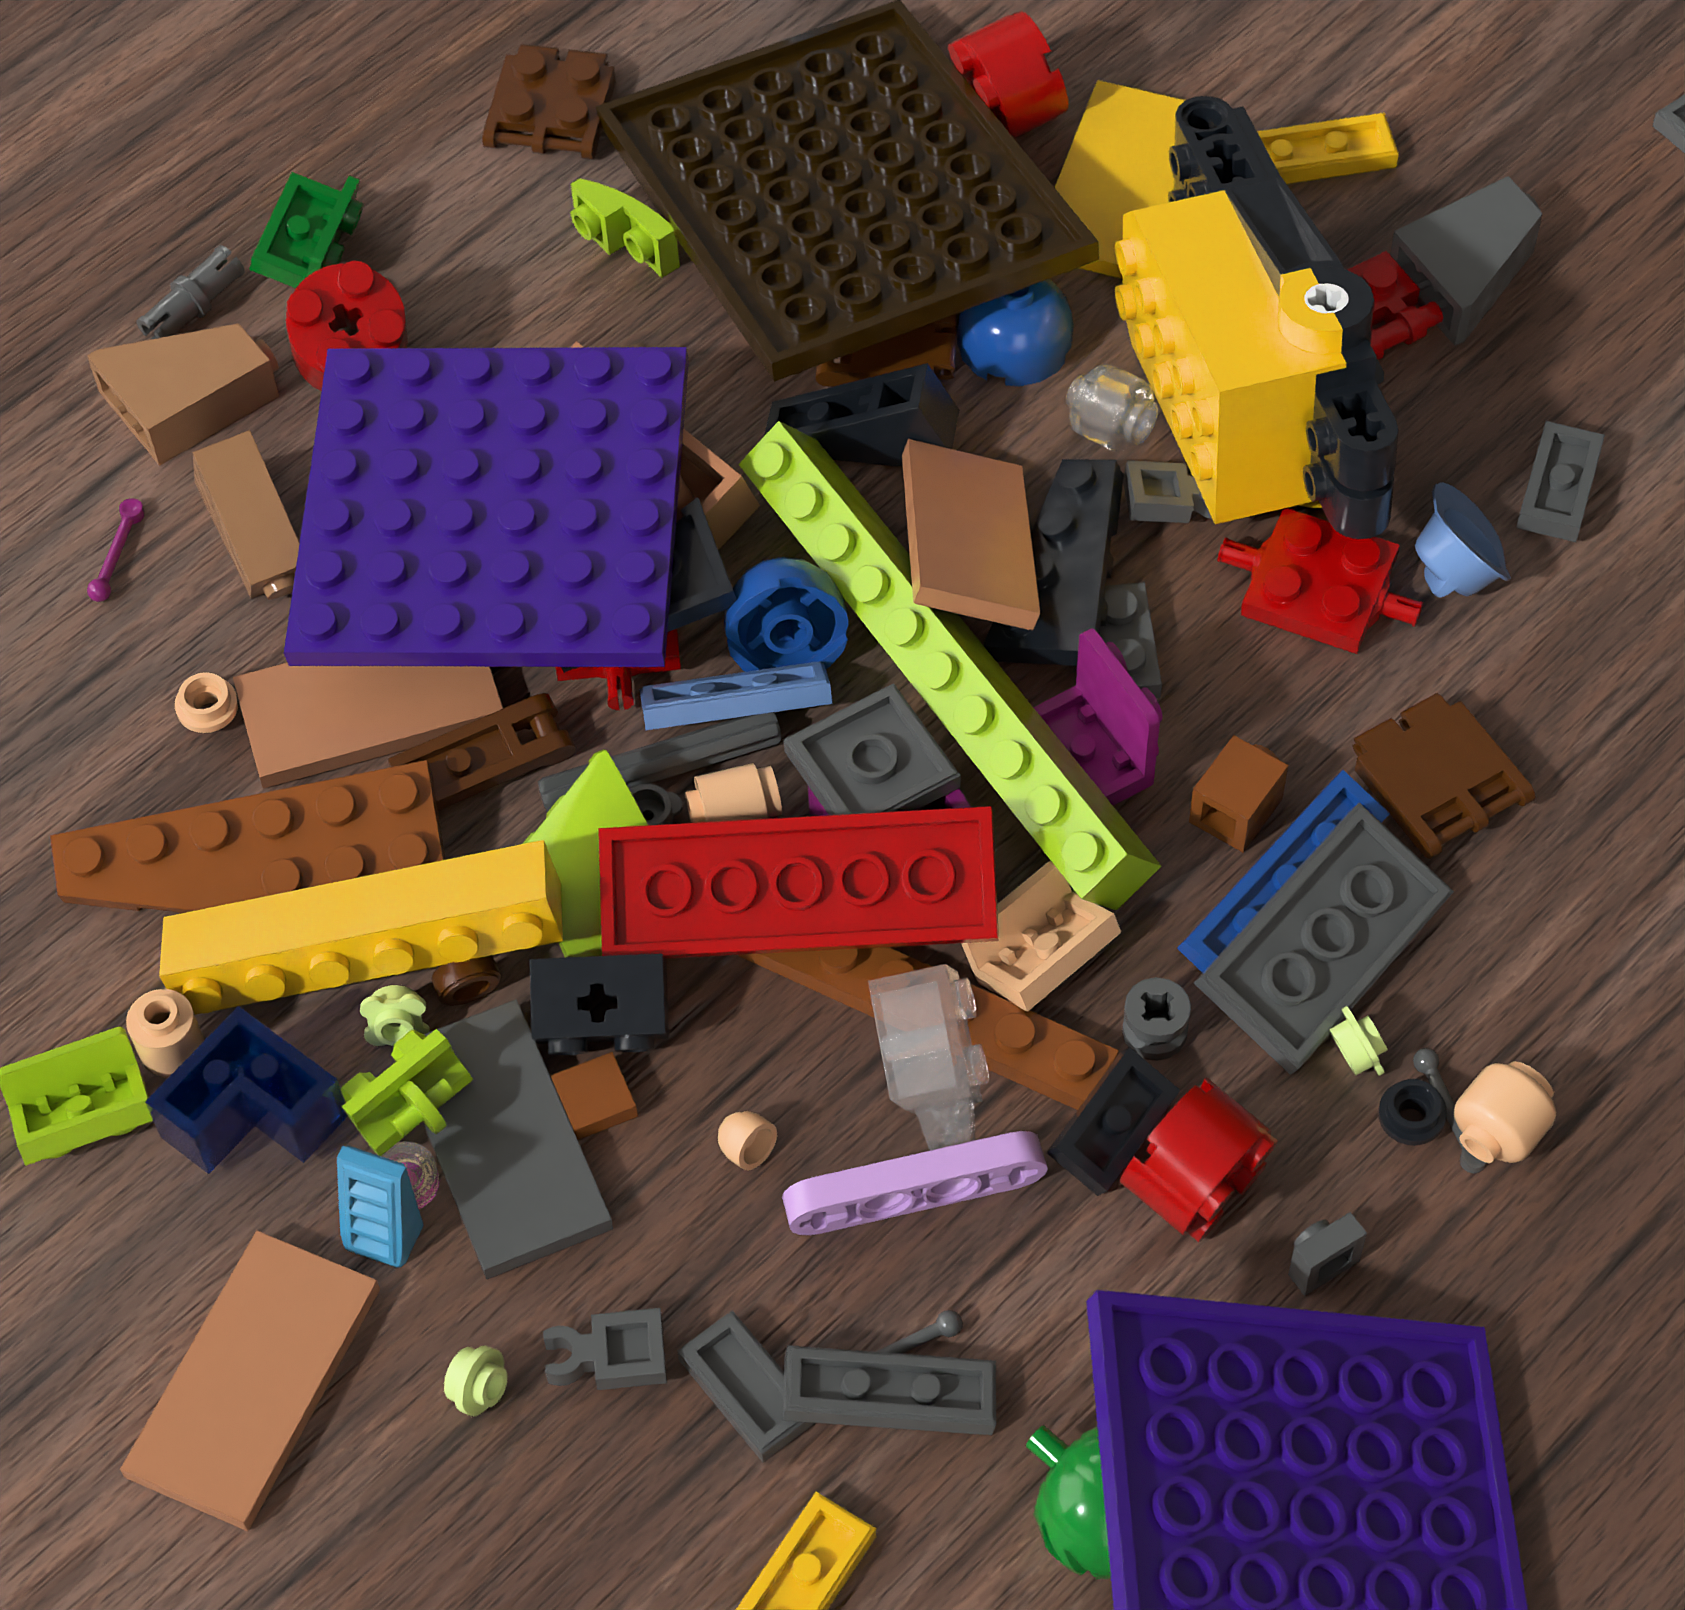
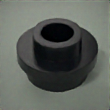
[1378,1079,1447,1146]

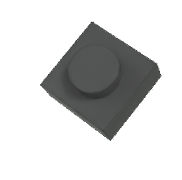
[1288,1212,1367,1296]

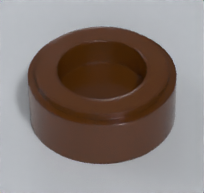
[431,955,501,1006]

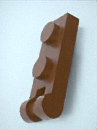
[387,693,576,811]

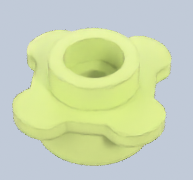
[360,985,430,1046]
[1329,1006,1388,1076]

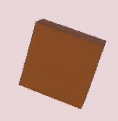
[550,1052,638,1140]

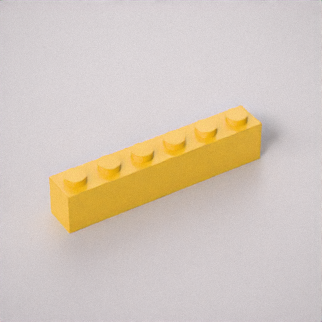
[159,840,563,1015]

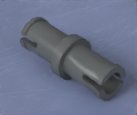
[136,245,245,340]

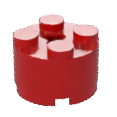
[948,11,1069,139]
[286,261,408,391]
[1120,1078,1278,1243]

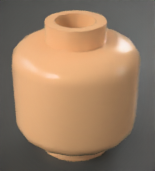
[1454,1061,1557,1163]

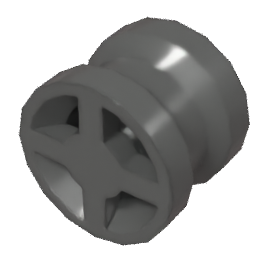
[1122,977,1191,1061]

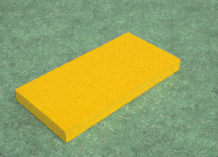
[1055,80,1185,279]

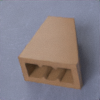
[87,323,279,466]
[193,430,299,600]

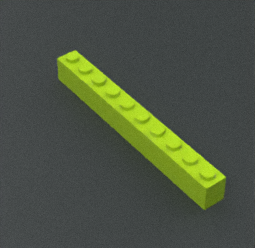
[738,421,1161,910]

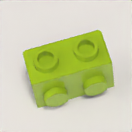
[0,1027,156,1166]

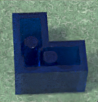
[145,1006,348,1174]

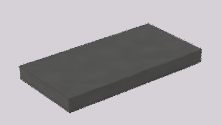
[1194,802,1454,1075]
[393,999,613,1280]

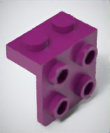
[1033,628,1163,805]

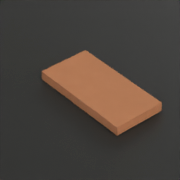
[902,439,1040,630]
[233,663,503,789]
[120,1230,380,1531]

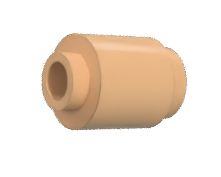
[685,763,782,823]
[126,989,205,1079]

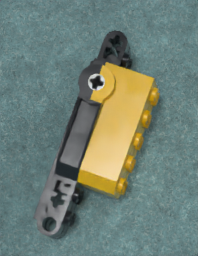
[1115,96,1399,539]

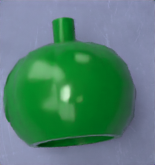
[1026,1425,1111,1579]

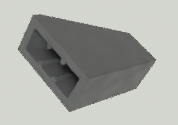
[1390,176,1543,346]

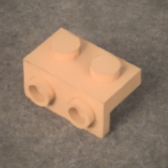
[961,861,1121,1012]

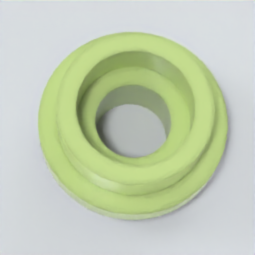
[444,1346,507,1416]

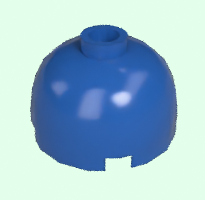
[957,278,1074,387]
[724,557,849,672]

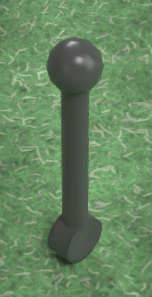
[1413,1048,1487,1174]
[876,1310,963,1354]

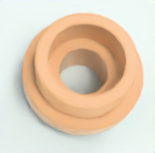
[175,673,239,733]

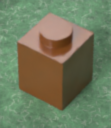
[1189,735,1289,853]

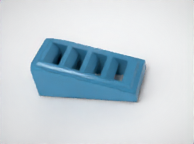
[337,1145,423,1267]

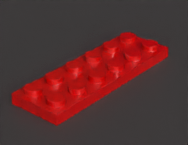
[598,806,999,959]

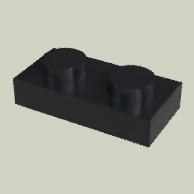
[1047,1047,1180,1196]

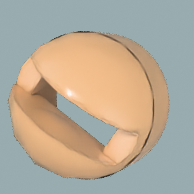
[718,1111,777,1170]

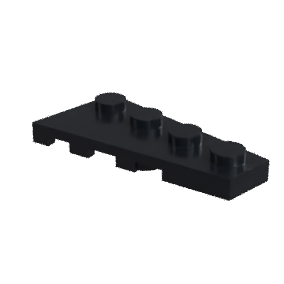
[983,459,1124,666]

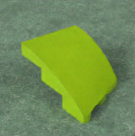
[523,749,648,958]

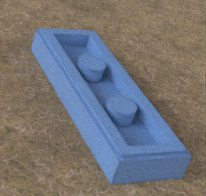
[639,661,833,730]

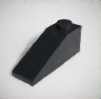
[764,363,960,467]

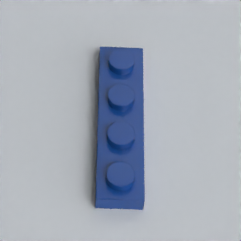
[1177,770,1390,973]

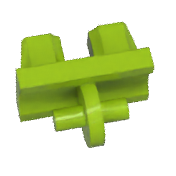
[341,1029,474,1156]

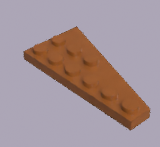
[50,760,446,914]

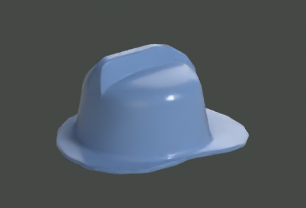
[1415,482,1511,597]

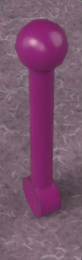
[87,498,145,602]

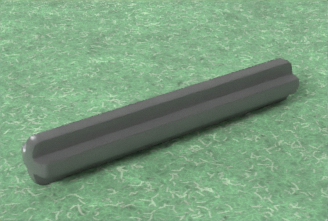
[538,712,781,812]

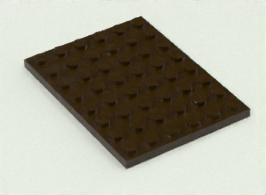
[596,0,1099,382]

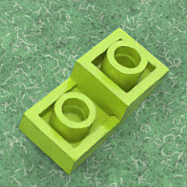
[571,178,680,278]

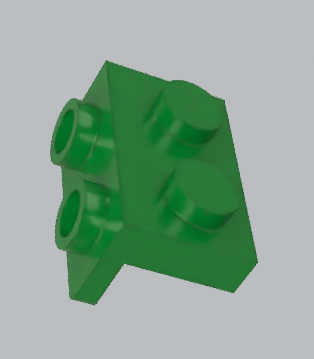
[249,172,364,288]

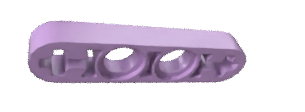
[782,1131,1048,1235]

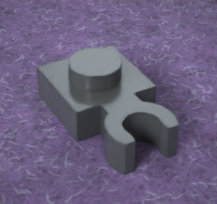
[1123,460,1212,523]
[543,1308,667,1390]

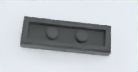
[783,1345,996,1435]

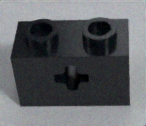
[529,954,669,1055]

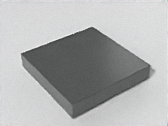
[784,683,961,815]

